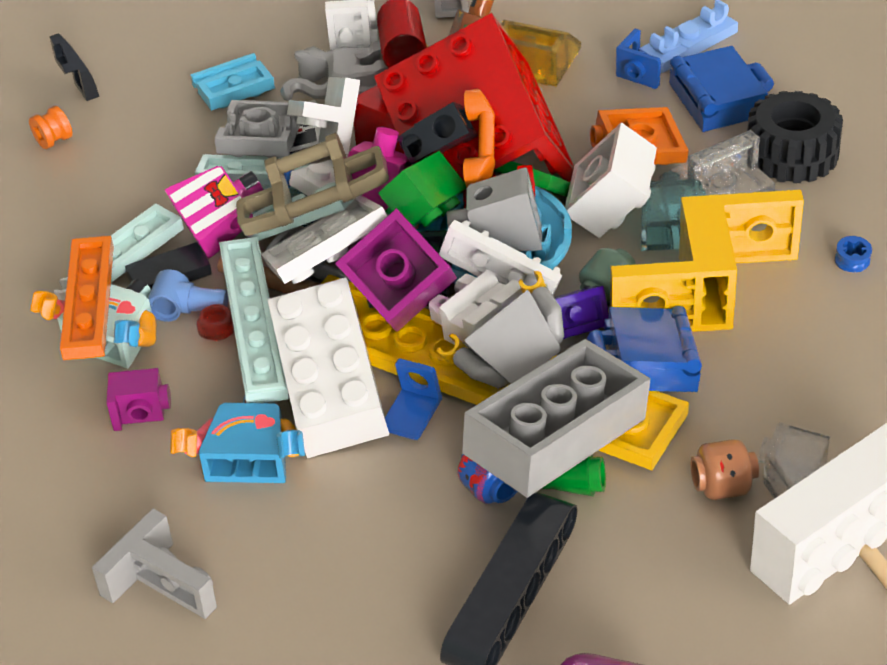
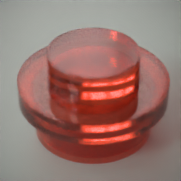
[196,304,234,341]

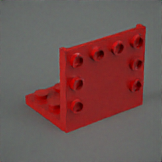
[374,13,574,182]

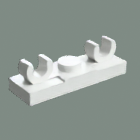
[439,220,562,296]

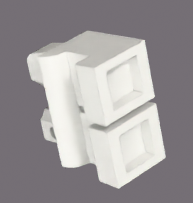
[429,269,526,345]

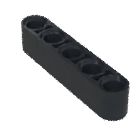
[440,492,578,665]

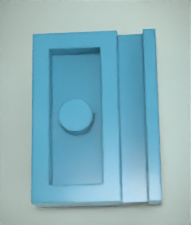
[190,53,275,111]

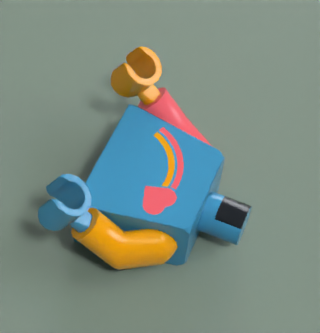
[170,395,305,483]

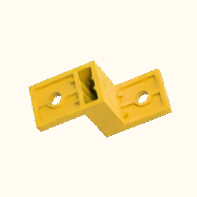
[610,190,804,332]

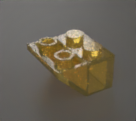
[501,20,581,87]

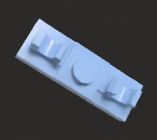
[639,0,738,73]

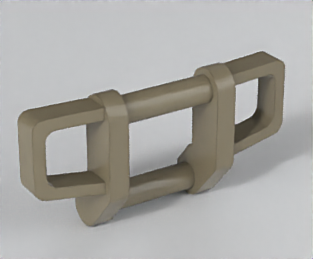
[236,132,389,236]

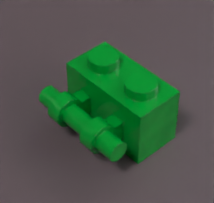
[378,151,467,228]

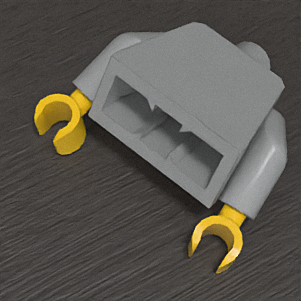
[437,271,564,388]

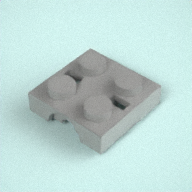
[215,100,300,158]

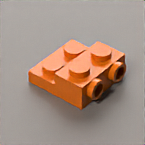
[590,107,689,165]

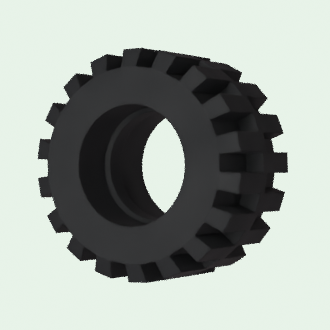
[746,91,843,183]

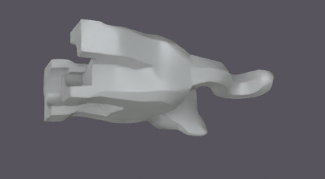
[280,41,387,101]

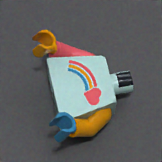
[30,279,157,369]

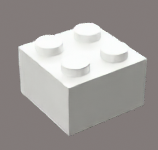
[565,122,657,238]

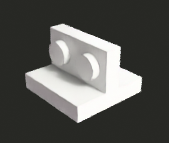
[287,77,360,154]

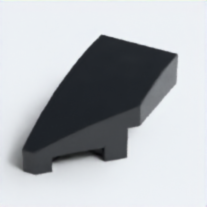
[49,33,99,101]

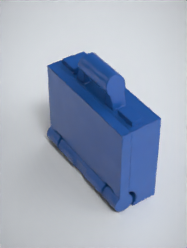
[669,45,774,132]
[587,306,702,392]

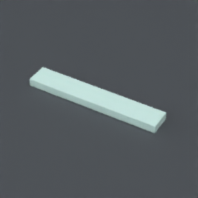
[219,237,289,403]

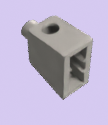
[447,168,542,251]

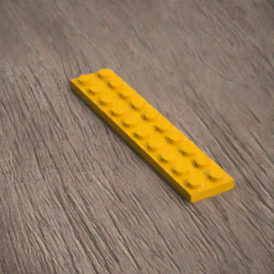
[321,274,689,471]

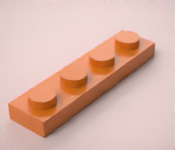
[60,236,114,360]

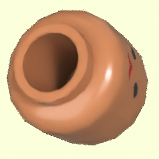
[690,439,759,500]

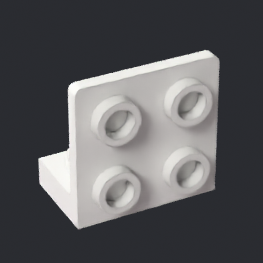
[325,0,378,50]

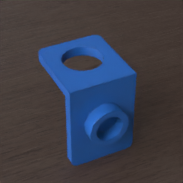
[616,28,661,89]
[385,358,442,440]

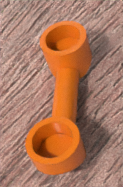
[463,89,495,187]

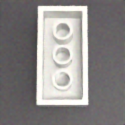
[267,277,389,458]
[750,423,887,605]

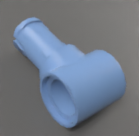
[148,269,229,322]

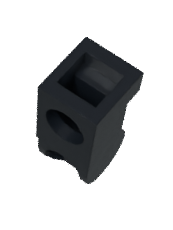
[397,102,479,166]

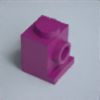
[106,368,171,431]

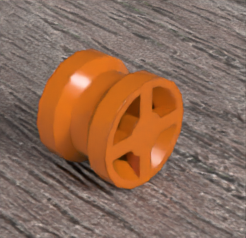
[29,106,73,150]

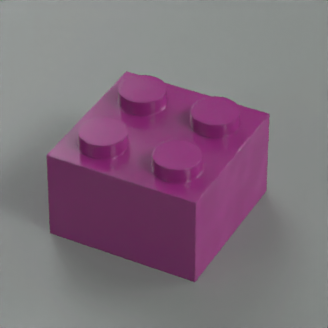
[335,208,457,332]

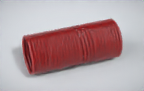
[377,0,427,68]

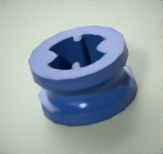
[834,236,872,273]

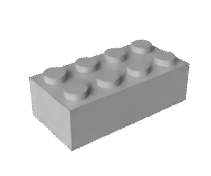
[462,339,651,498]

